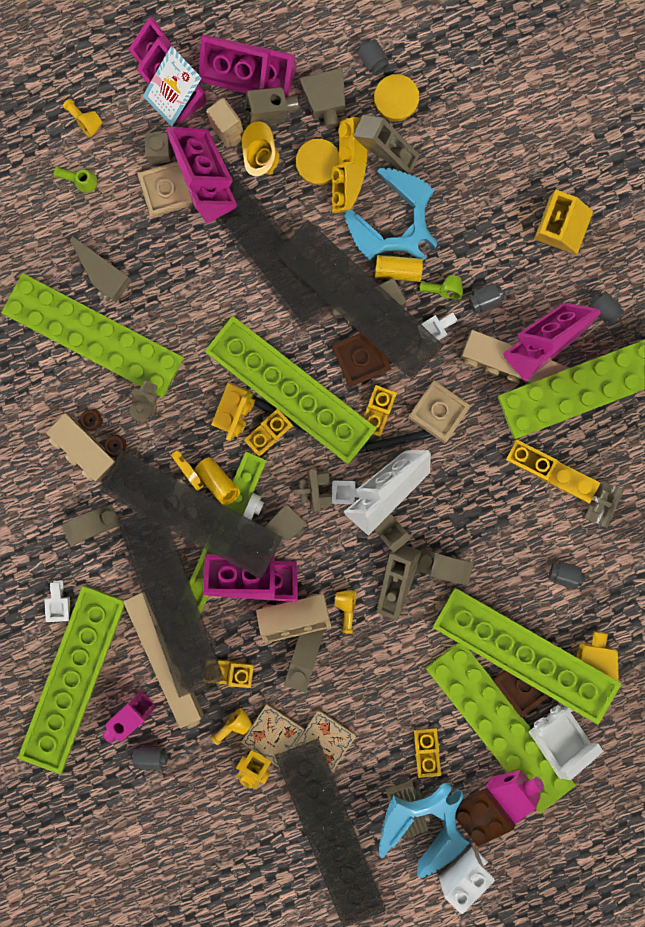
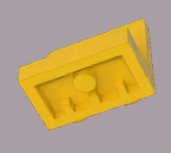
[211,382,255,441]

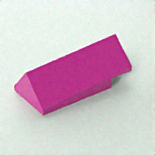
[128,17,207,124]
[199,35,297,97]
[166,127,237,224]
[503,303,601,382]
[203,554,298,602]

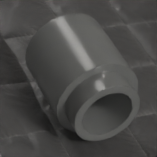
[357,38,390,76]
[468,283,504,313]
[589,291,624,325]
[548,561,585,589]
[132,746,168,770]

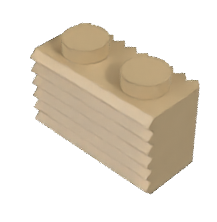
[206,98,244,147]

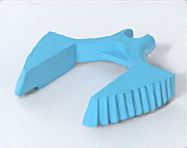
[344,168,437,262]
[379,783,469,878]

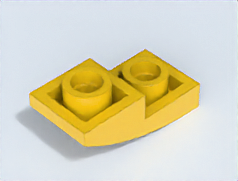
[363,385,397,437]
[244,409,293,457]
[203,658,254,688]
[414,728,441,778]

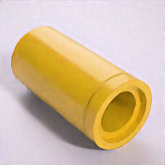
[375,255,423,282]
[195,458,240,506]

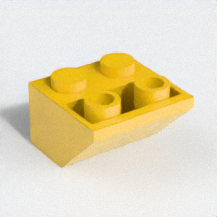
[534,190,593,255]

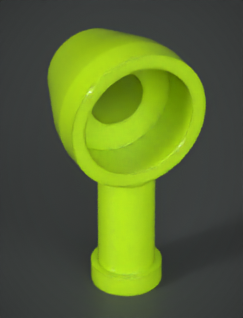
[54,166,98,193]
[420,275,463,300]

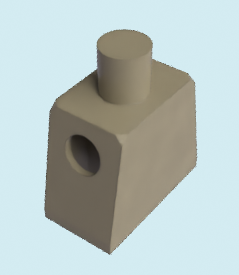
[300,68,345,129]
[244,88,299,125]

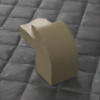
[62,504,121,546]
[375,513,411,553]
[417,549,474,585]

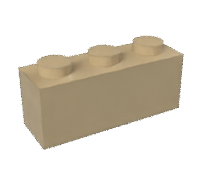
[46,413,119,481]
[256,594,332,644]

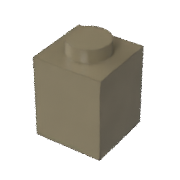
[145,133,172,164]

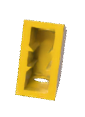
[576,631,619,682]

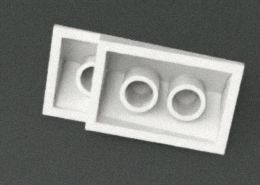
[344,450,431,536]

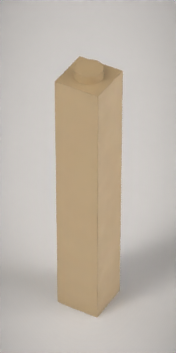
[123,590,204,729]

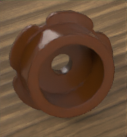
[80,409,103,432]
[104,434,127,457]

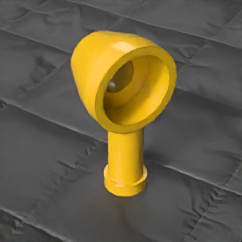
[63,99,102,138]
[335,590,357,634]
[211,708,252,745]

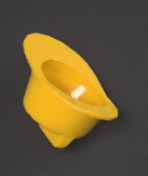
[242,121,280,177]

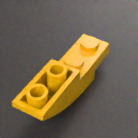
[331,117,368,214]
[506,440,600,504]

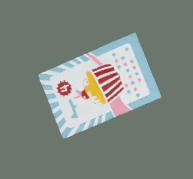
[143,45,202,127]

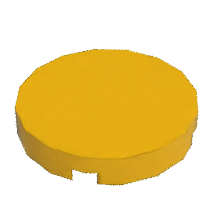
[374,74,419,121]
[296,139,339,185]
[171,450,204,492]

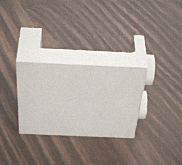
[529,704,604,780]
[439,843,495,914]

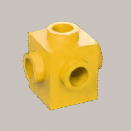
[236,750,271,790]

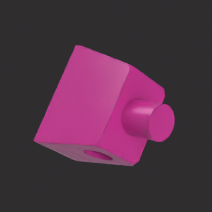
[103,690,157,743]
[485,770,544,824]

